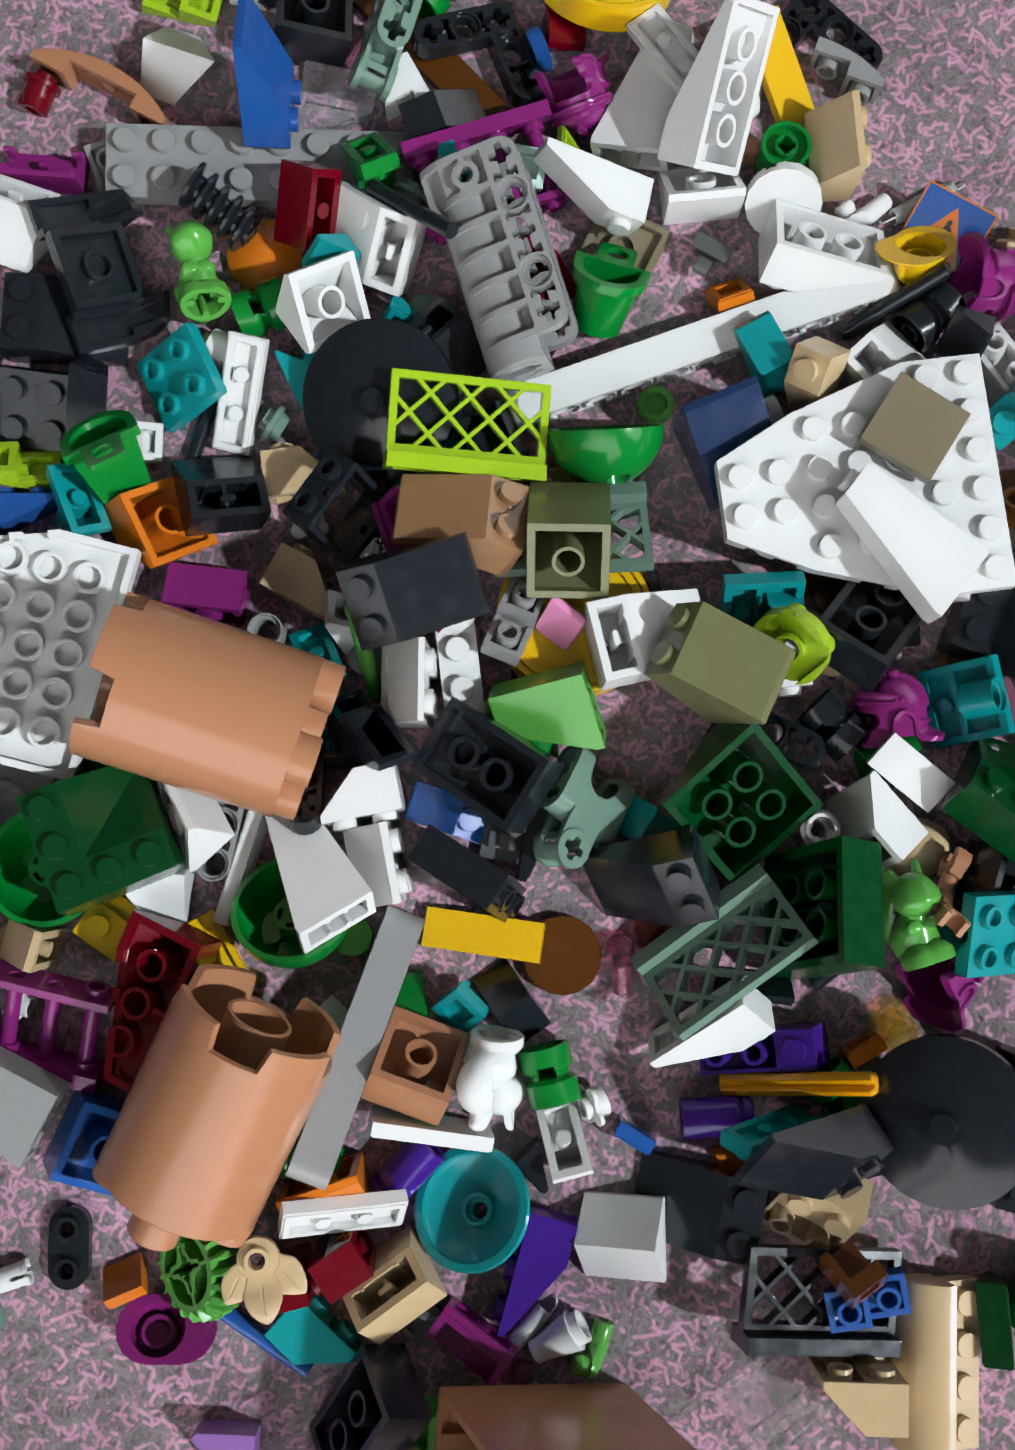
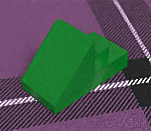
[340,132,401,190]

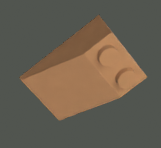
[391,474,529,577]

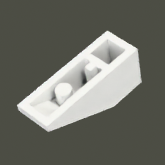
[533,137,654,236]
[648,979,775,1068]

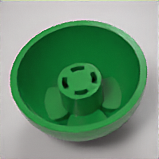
[547,424,664,484]
[0,812,84,927]
[230,859,348,969]

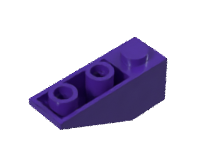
[699,1020,830,1075]
[492,1204,578,1337]

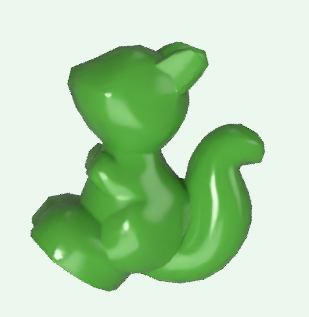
[166,220,232,324]
[882,858,957,971]

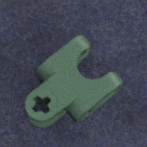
[348,0,423,103]
[533,746,635,869]

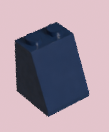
[673,376,772,512]

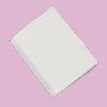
[657,166,746,225]
[275,250,370,354]
[157,781,235,873]
[574,1192,666,1283]

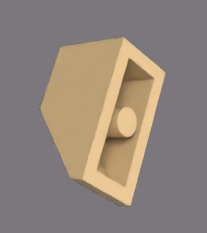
[784,336,851,412]
[260,443,347,505]
[259,542,328,621]
[0,919,67,973]

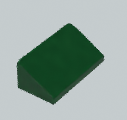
[975,1271,1015,1371]

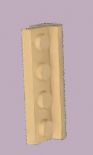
[890,1273,979,1450]

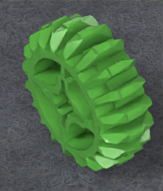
[156,1236,240,1323]

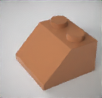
[360,1006,471,1127]

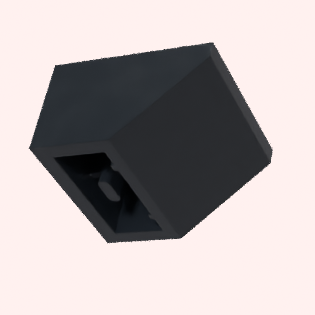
[409,295,488,401]
[170,455,271,537]

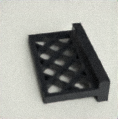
[730,1243,902,1358]

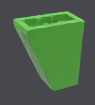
[485,661,607,750]

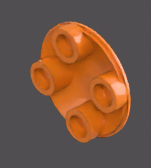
[227,218,303,291]

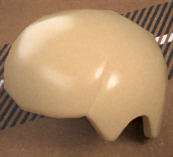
[892,818,952,877]

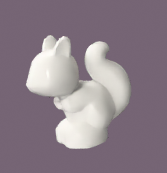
[455,1025,526,1131]

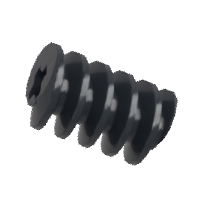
[178,162,267,252]

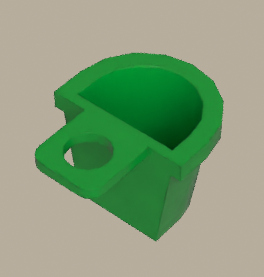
[572,242,652,338]
[60,410,151,504]

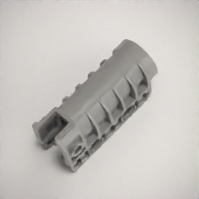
[419,135,578,382]

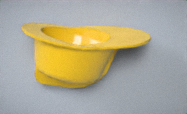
[874,225,957,285]

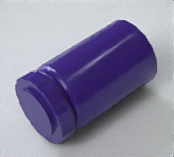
[679,1095,754,1140]
[370,1142,446,1199]

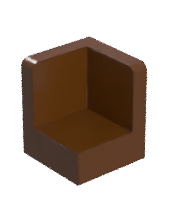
[818,1242,888,1310]

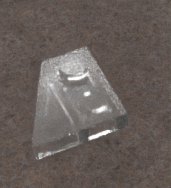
[297,60,377,130]

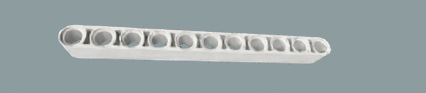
[500,261,902,429]

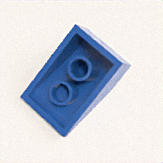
[232,0,302,149]
[42,1090,124,1196]

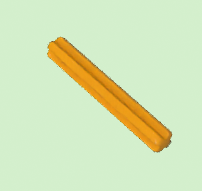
[719,1072,879,1097]

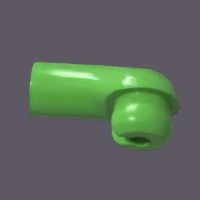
[571,1316,614,1379]

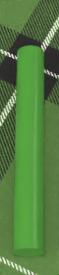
[342,599,381,700]

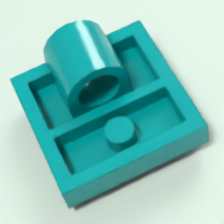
[136,322,228,432]
[719,571,806,627]
[917,654,1015,749]
[942,890,1015,978]

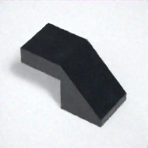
[398,89,486,139]

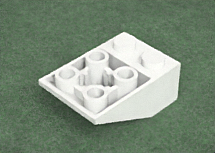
[306,180,427,297]
[582,588,700,691]
[381,637,439,728]

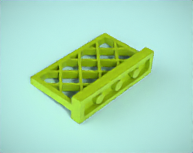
[383,368,552,482]

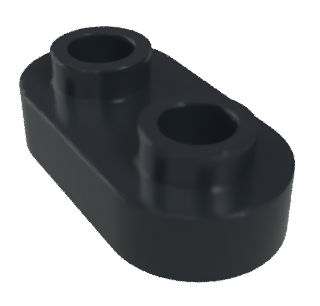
[48,1204,93,1290]

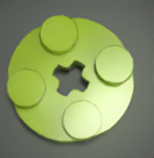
[753,602,836,685]

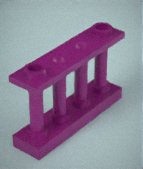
[398,99,570,246]
[0,960,115,1095]

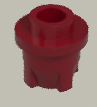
[17,69,62,118]

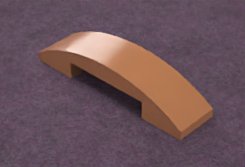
[29,48,169,125]

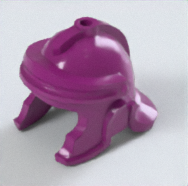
[533,53,614,139]
[947,230,1015,322]
[851,670,946,748]
[895,931,984,1031]

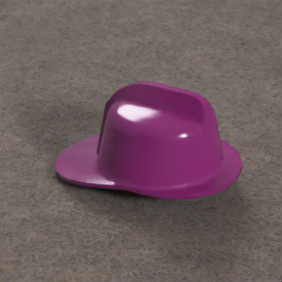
[116,1294,218,1365]

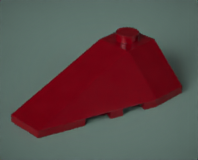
[103,910,223,1093]

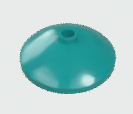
[414,1148,530,1274]

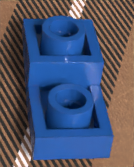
[823,1266,912,1334]

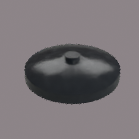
[303,318,459,481]
[859,1034,1015,1210]

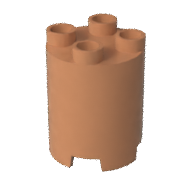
[69,592,346,821]
[92,964,342,1252]

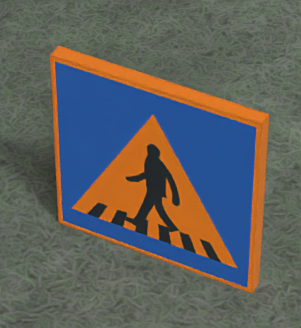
[901,180,999,281]

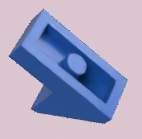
[403,781,486,844]

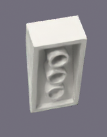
[657,0,780,177]

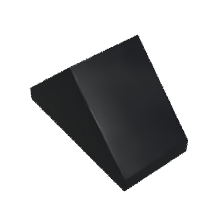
[473,959,551,1042]

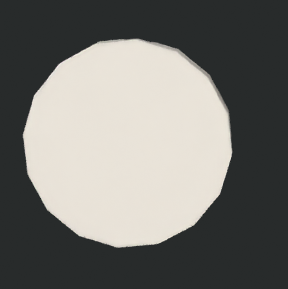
[745,161,823,233]

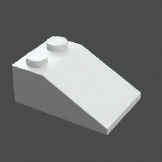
[758,199,889,293]

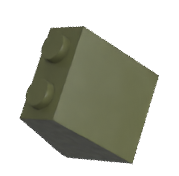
[526,482,611,599]
[644,601,796,725]

